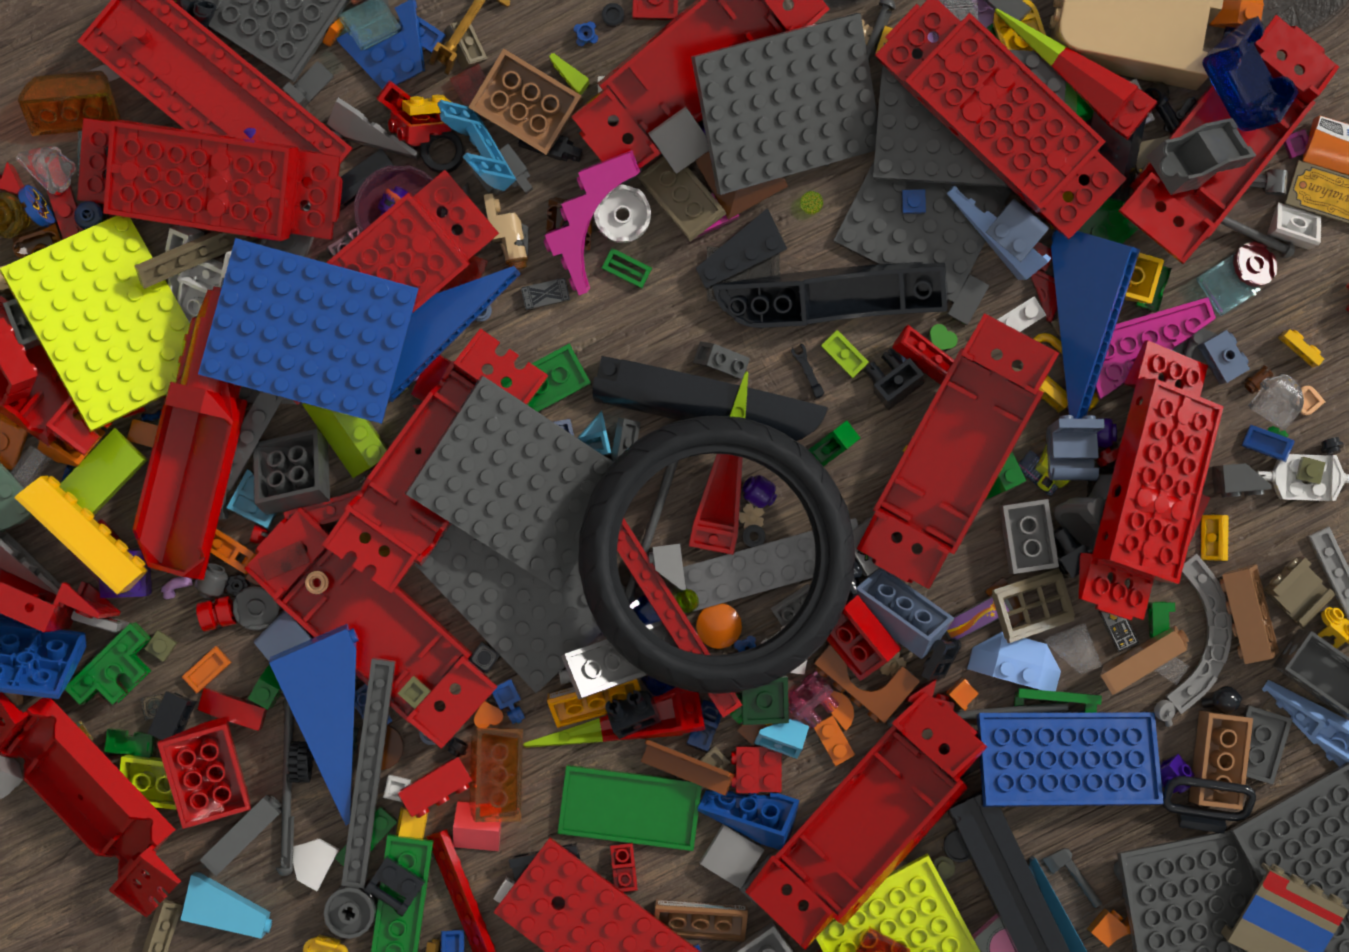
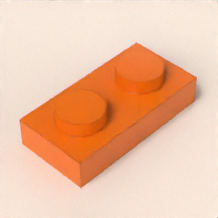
[813,715,855,766]

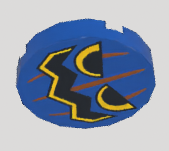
[18,185,55,227]

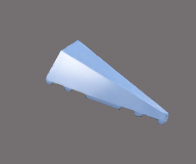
[946,186,1051,280]
[1262,680,1349,767]

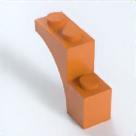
[1087,908,1131,948]

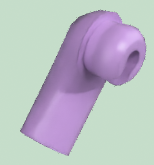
[161,576,193,599]

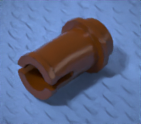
[1243,365,1273,394]

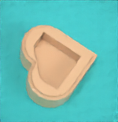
[1296,386,1325,416]

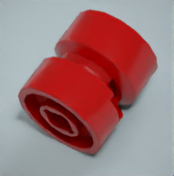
[196,596,236,632]

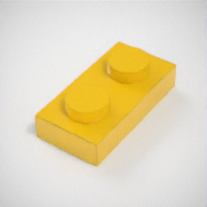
[402,95,453,115]
[1278,329,1324,368]

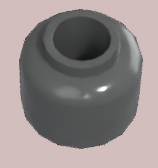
[195,563,228,599]

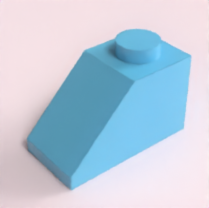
[754,719,809,759]

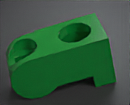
[1148,601,1175,639]

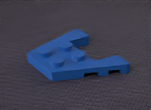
[336,0,425,89]

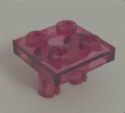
[788,672,839,728]

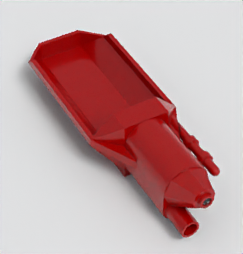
[133,286,248,580]

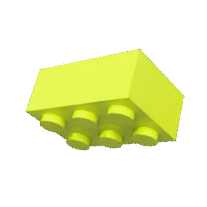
[120,754,177,810]

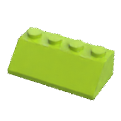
[301,403,388,478]

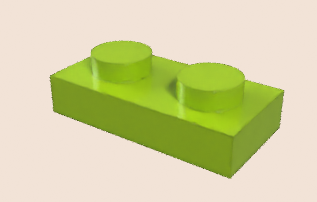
[821,330,869,378]

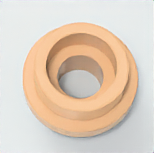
[305,571,329,594]

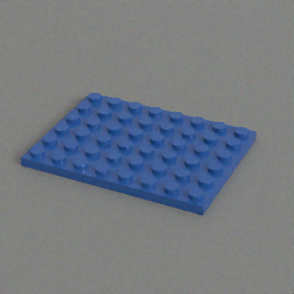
[198,238,419,424]

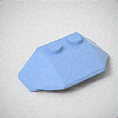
[967,632,1061,691]

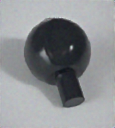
[1202,686,1242,714]

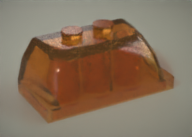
[18,70,121,136]
[469,728,523,822]

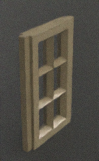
[992,568,1075,643]

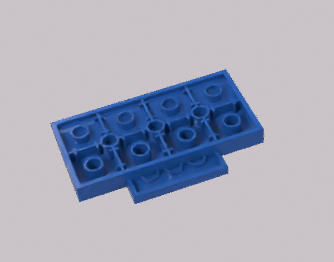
[0,613,87,699]

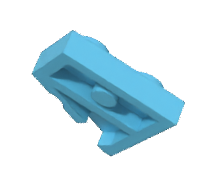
[226,469,277,529]

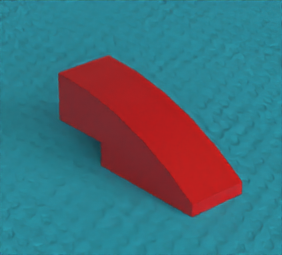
[197,688,267,731]

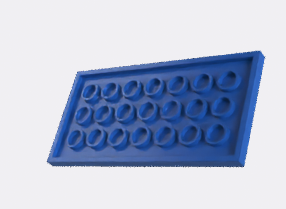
[977,712,1164,807]

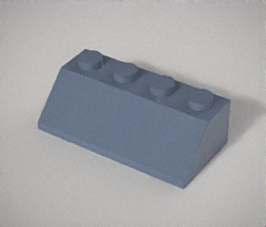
[851,568,954,659]

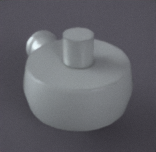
[1154,700,1176,727]

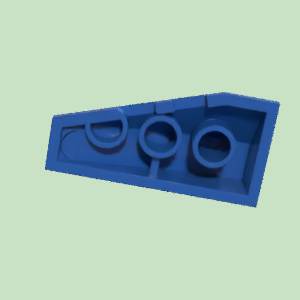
[698,790,799,850]

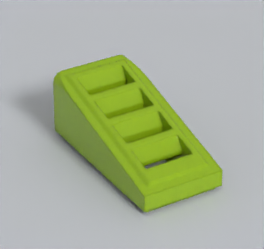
[549,53,590,95]

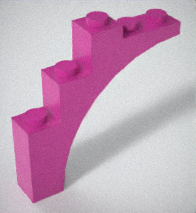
[544,150,640,295]

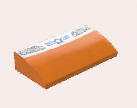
[1302,115,1349,176]

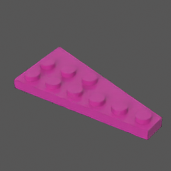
[1095,297,1216,401]

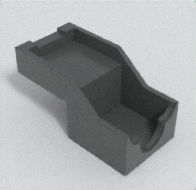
[1147,118,1256,195]

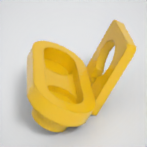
[1317,607,1349,649]
[303,934,349,952]

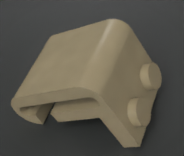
[1263,557,1335,628]

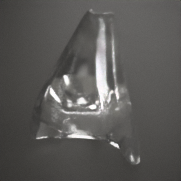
[16,146,76,194]

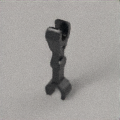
[791,344,824,399]

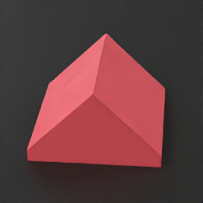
[453,801,503,851]

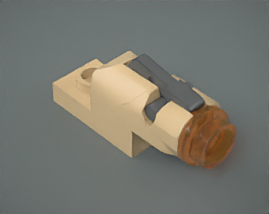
[484,193,529,270]

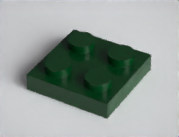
[741,676,789,725]

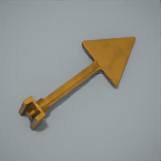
[429,0,510,75]

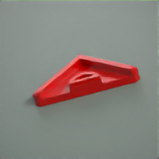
[1031,270,1058,323]

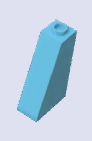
[181,872,272,938]

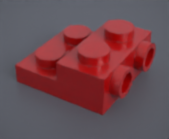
[388,110,451,146]
[731,745,782,793]

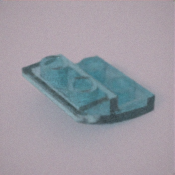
[338,0,401,51]
[1196,253,1261,316]

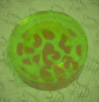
[800,191,823,215]
[676,589,699,613]

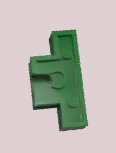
[65,622,152,705]

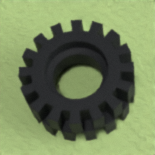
[288,741,313,783]

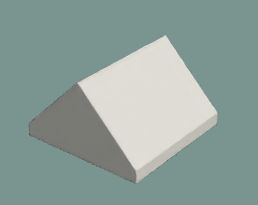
[1267,202,1321,250]

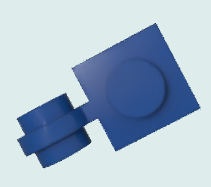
[492,679,525,724]

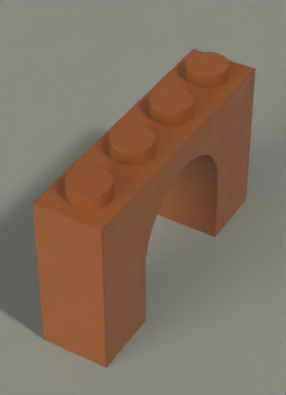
[813,644,920,723]

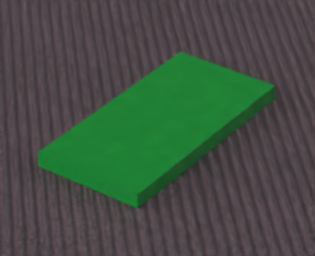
[558,765,702,851]

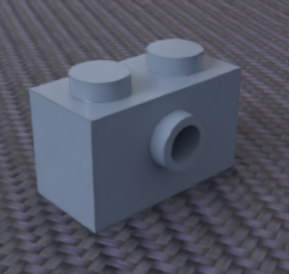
[1197,330,1250,384]

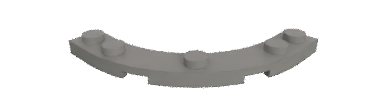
[1165,553,1232,714]

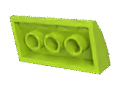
[60,428,148,515]

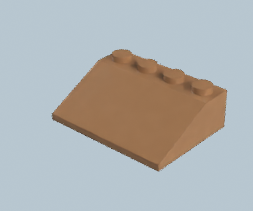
[468,48,584,155]

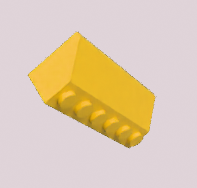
[14,475,148,595]

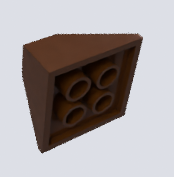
[695,151,788,220]

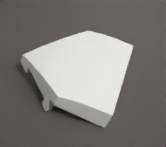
[293,838,340,891]

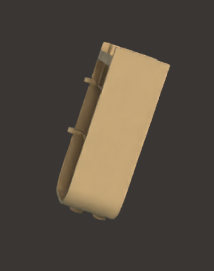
[1049,0,1223,90]

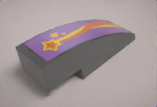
[945,594,1014,640]

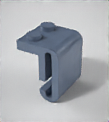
[985,198,1049,262]
[1046,415,1104,481]
[253,610,314,661]

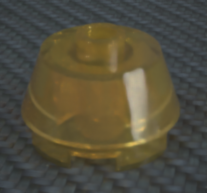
[0,192,31,238]

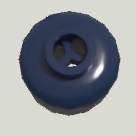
[74,201,107,230]

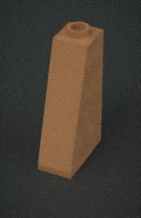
[1100,625,1189,695]

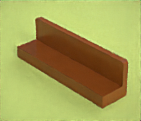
[641,739,734,796]

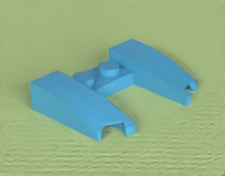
[437,100,516,191]

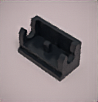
[148,691,197,740]

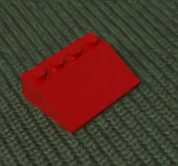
[157,717,251,829]

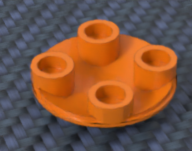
[696,603,742,649]

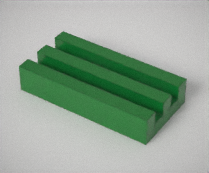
[602,248,652,289]

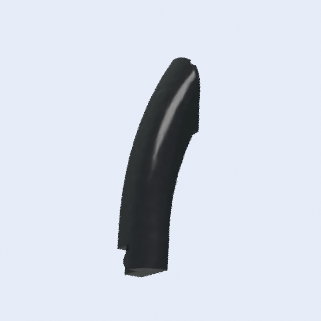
[713,262,948,328]
[592,356,828,441]

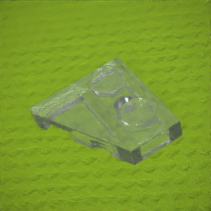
[1043,623,1102,674]

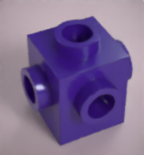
[1160,754,1195,793]

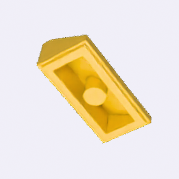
[1201,515,1229,561]

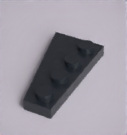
[696,208,787,289]

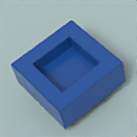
[902,189,926,214]

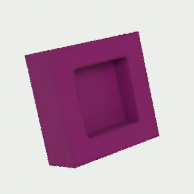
[1284,129,1309,159]

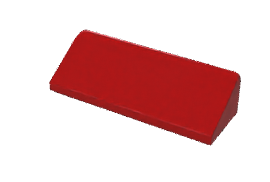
[892,325,954,385]

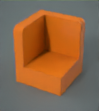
[946,677,979,711]

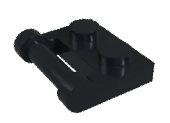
[921,638,961,680]
[364,856,425,917]

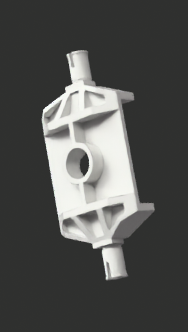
[1257,454,1349,501]

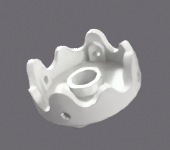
[594,185,651,243]

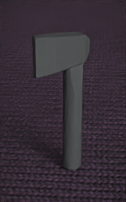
[1043,848,1102,908]

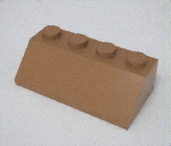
[1220,564,1279,664]
[1189,710,1253,810]

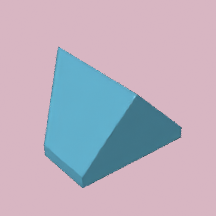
[577,411,612,456]

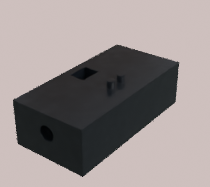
[1079,111,1147,203]

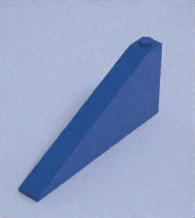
[1051,230,1140,419]
[389,266,520,402]
[269,624,359,825]

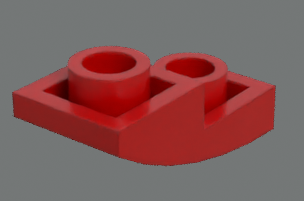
[411,355,452,401]
[610,843,638,892]

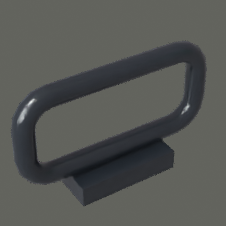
[1162,776,1256,834]

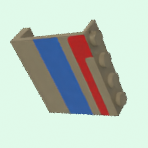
[1221,863,1348,952]

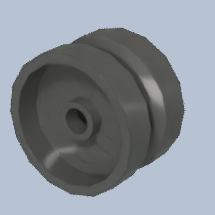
[324,886,378,939]

